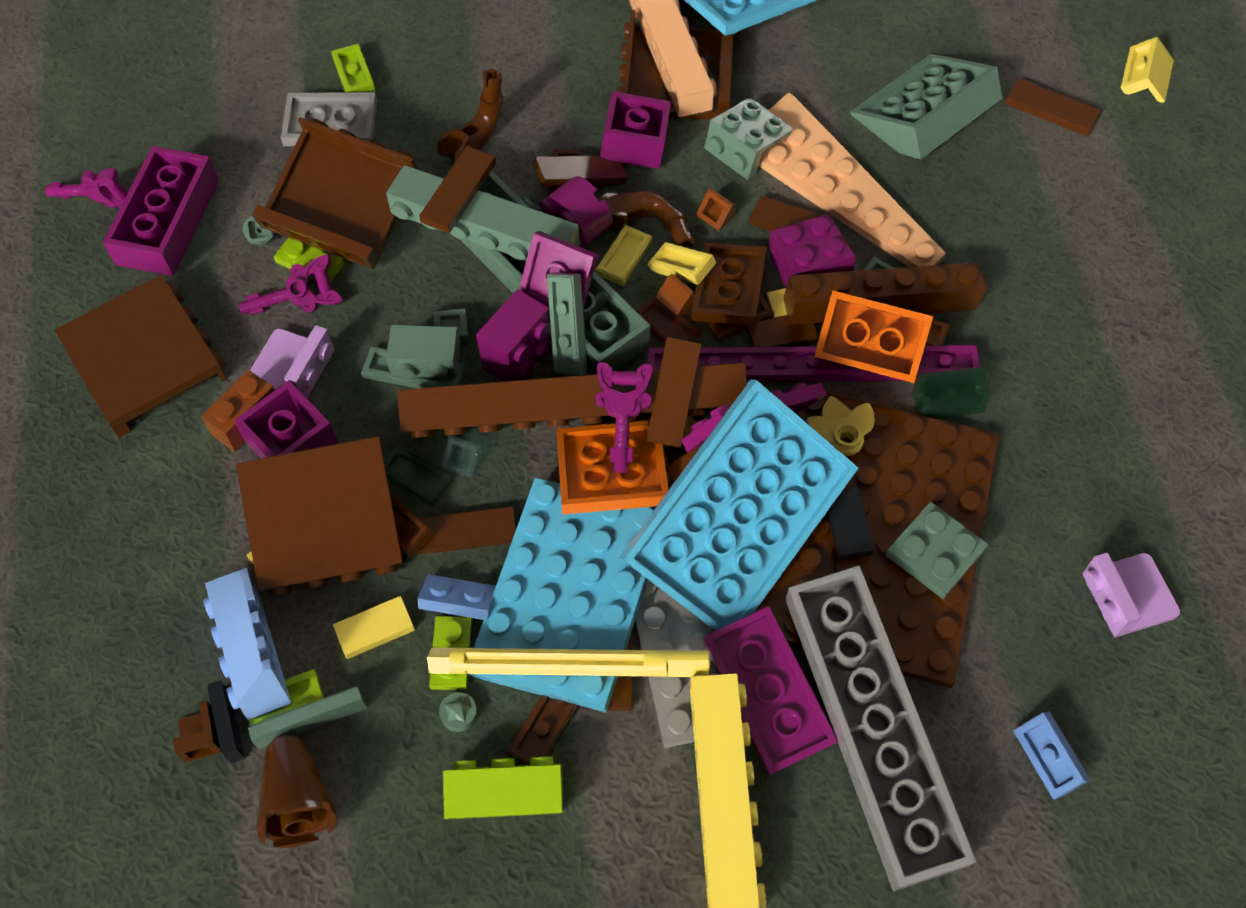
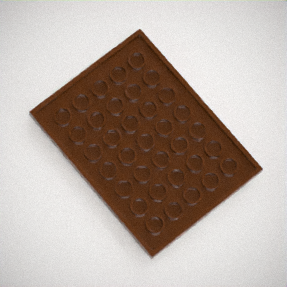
[754,393,1000,688]

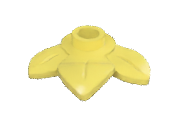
[807,396,875,456]

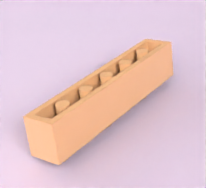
[629,0,717,118]

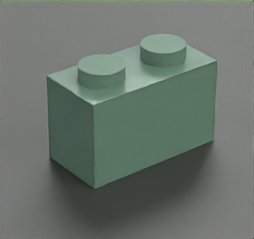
[386,325,461,380]

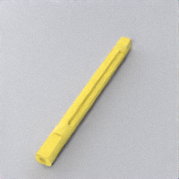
[427,648,710,677]

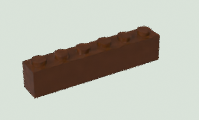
[783,262,987,325]

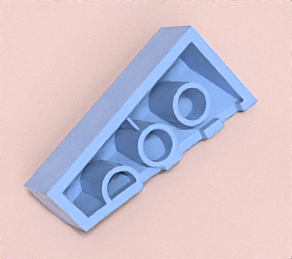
[203,568,291,720]

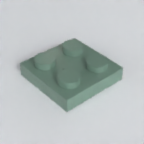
[886,502,989,600]

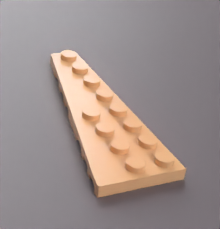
[759,92,946,267]

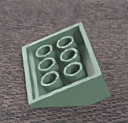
[850,54,1003,159]

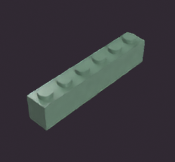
[386,165,580,260]

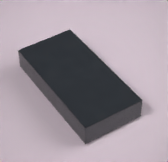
[826,487,875,561]
[207,680,245,763]

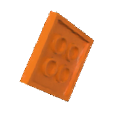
[556,420,669,515]

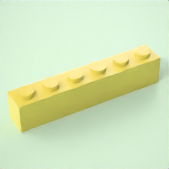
[689,674,766,908]

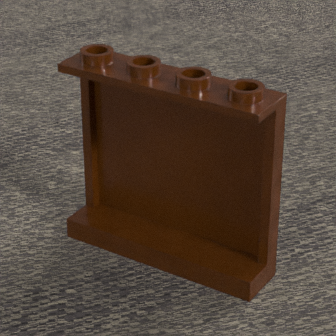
[618,10,733,120]
[252,117,418,270]
[54,275,227,438]
[236,436,405,597]

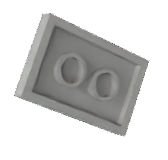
[281,92,377,146]

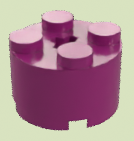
[539,176,613,249]

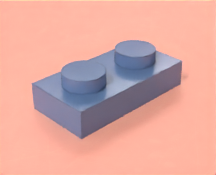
[418,574,496,620]
[1013,712,1091,800]

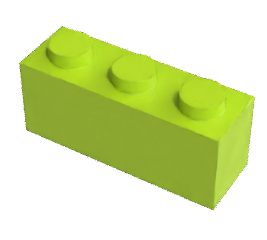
[443,756,564,819]

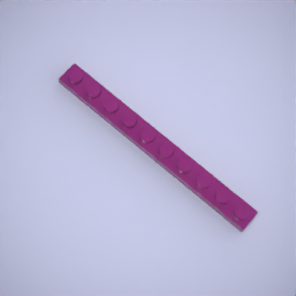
[648,345,981,382]

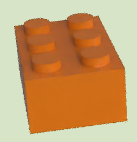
[814,290,933,383]

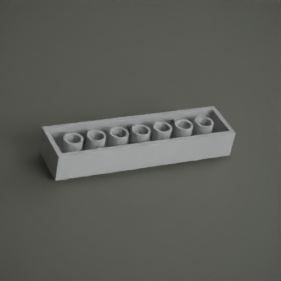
[786,566,976,892]

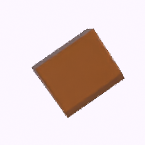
[695,188,736,231]
[656,274,694,316]

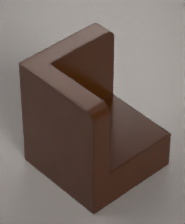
[173,701,221,763]

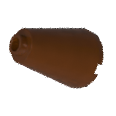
[256,734,338,848]

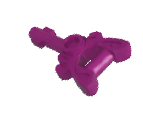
[45,168,128,208]
[239,254,344,315]
[595,362,652,473]

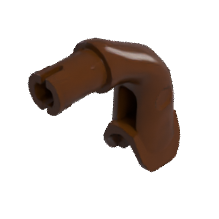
[437,69,504,162]
[599,190,694,249]

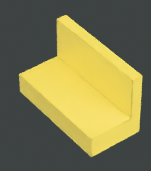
[1121,37,1174,103]

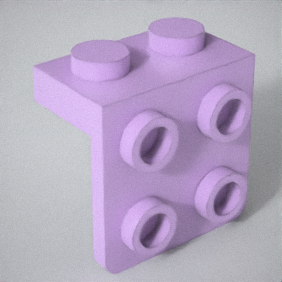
[250,325,335,398]
[1082,552,1180,638]

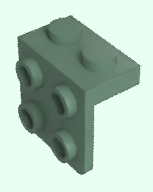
[704,99,792,180]

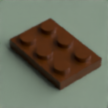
[691,243,767,325]

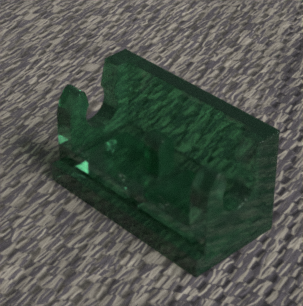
[912,367,989,419]

